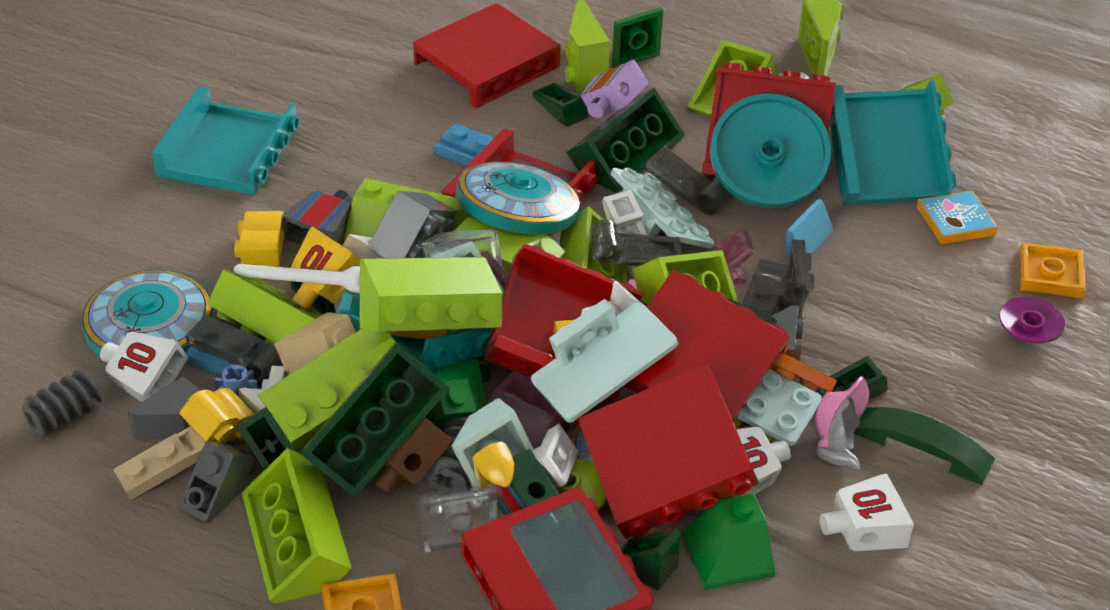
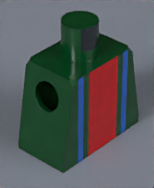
[493,449,564,541]

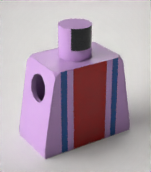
[581,60,649,119]

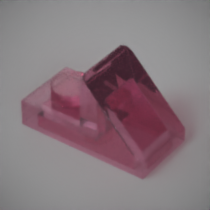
[708,226,755,284]

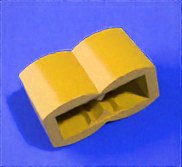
[234,211,285,267]
[179,388,255,443]

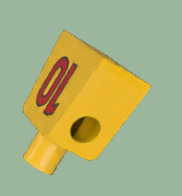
[290,226,361,310]

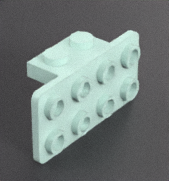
[610,168,714,249]
[531,299,678,422]
[737,369,822,446]

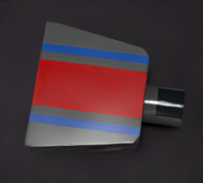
[282,190,352,245]

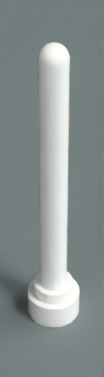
[234,264,360,293]

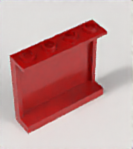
[413,3,561,109]
[702,62,836,190]
[484,243,645,405]
[624,270,790,422]
[578,364,759,539]

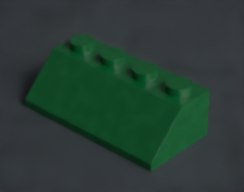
[566,87,685,192]
[300,342,450,497]

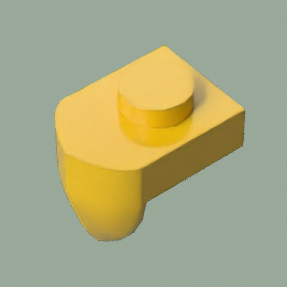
[472,442,514,487]

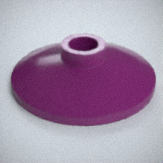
[999,297,1065,344]

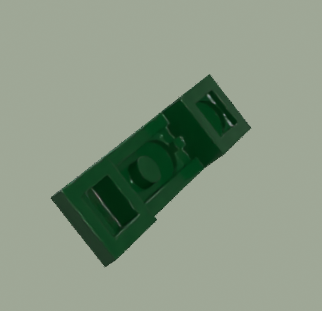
[854,407,995,485]

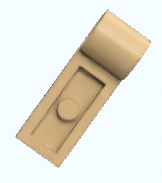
[113,426,206,500]

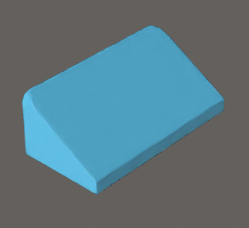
[784,199,833,261]

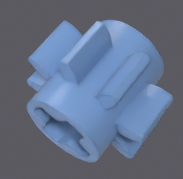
[215,365,258,397]

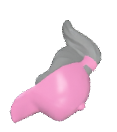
[814,376,869,470]

